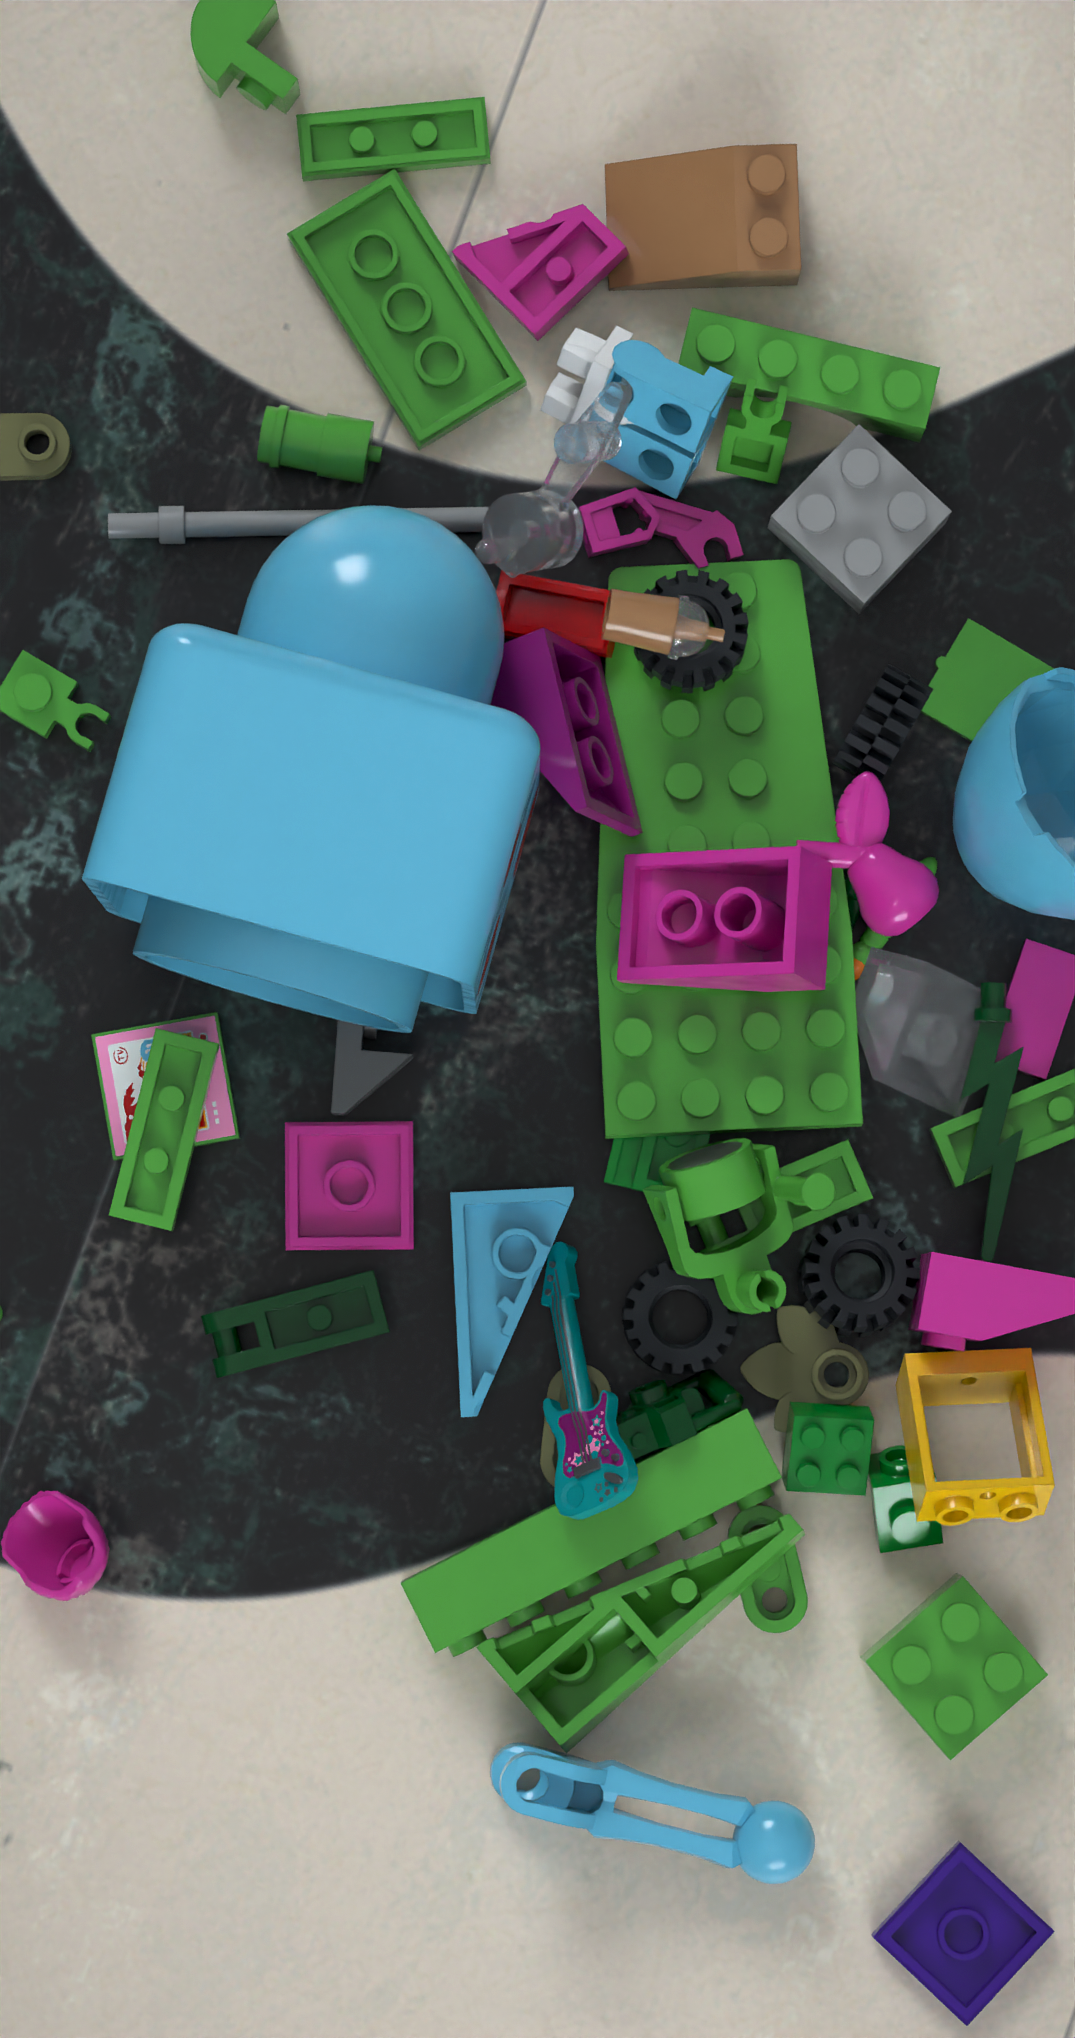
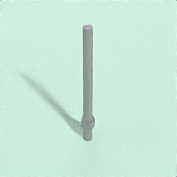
[108,506,489,544]

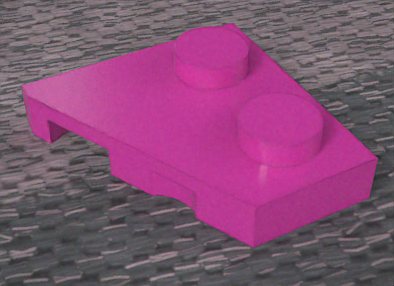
[452,204,629,341]

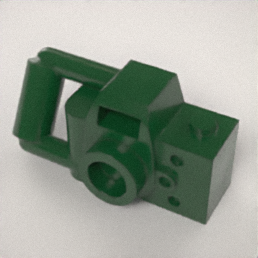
[616,1369,743,1459]

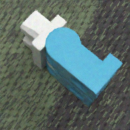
[540,325,733,499]

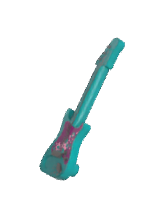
[541,1242,638,1520]

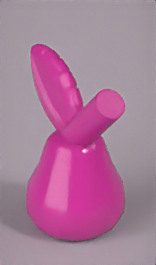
[796,771,939,937]

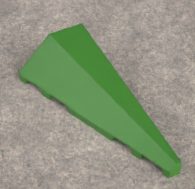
[476,1514,805,1754]

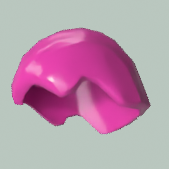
[1,1490,110,1601]

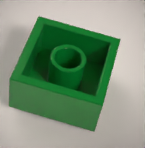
[781,1401,874,1496]

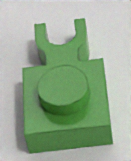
[716,378,792,484]
[0,650,112,752]

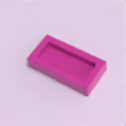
[995,939,1075,1081]

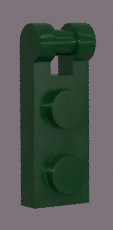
[201,1270,390,1378]

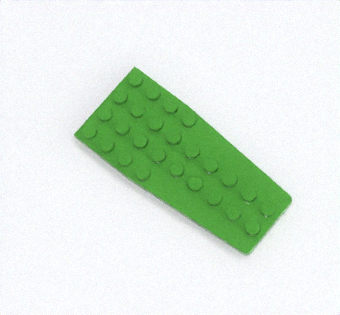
[596,559,863,1139]

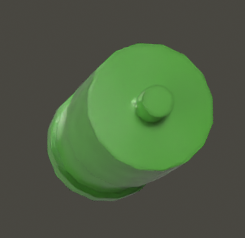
[257,404,383,484]

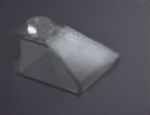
[855,947,981,1118]

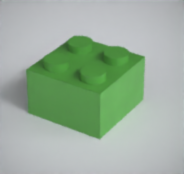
[860,1573,1048,1760]

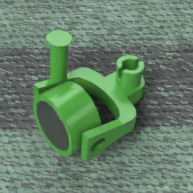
[642,1138,836,1315]

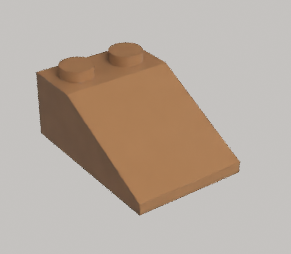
[605,144,801,291]

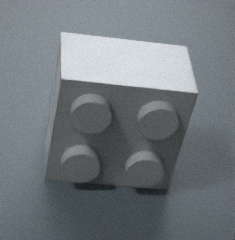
[767,424,952,614]

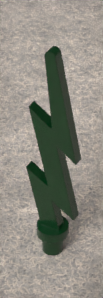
[959,982,1024,1262]

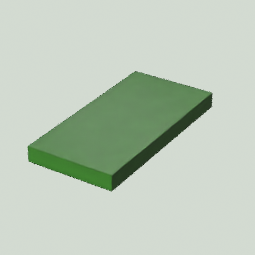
[287,169,527,451]

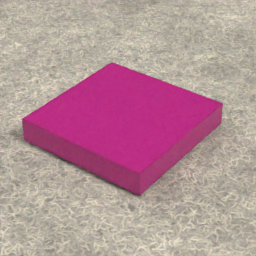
[285,1121,414,1251]

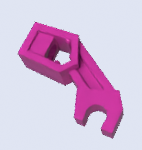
[574,487,744,569]

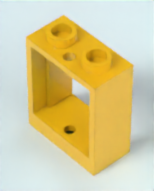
[895,1348,1055,1526]

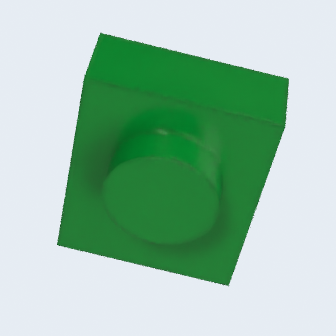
[868,1445,943,1553]

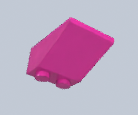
[617,846,832,992]
[908,1252,1075,1351]

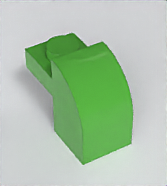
[190,0,300,114]

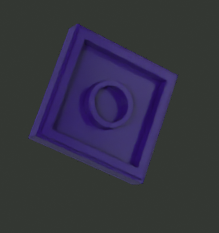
[871,1840,1055,2026]

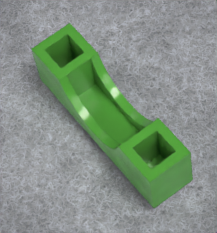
[678,307,940,443]

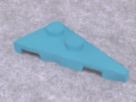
[450,1187,574,1417]

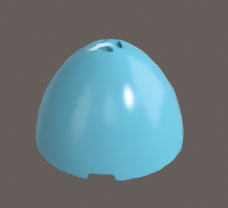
[953,667,1075,920]

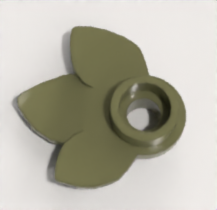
[740,1305,869,1433]

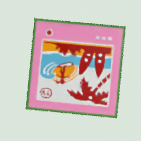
[92,1012,241,1161]

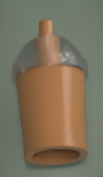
[601,588,725,660]

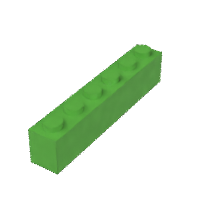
[401,1408,782,1657]

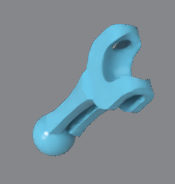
[490,1742,815,1884]

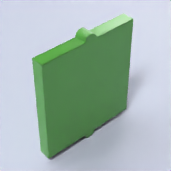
[921,618,1054,742]

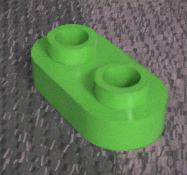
[728,1505,808,1633]

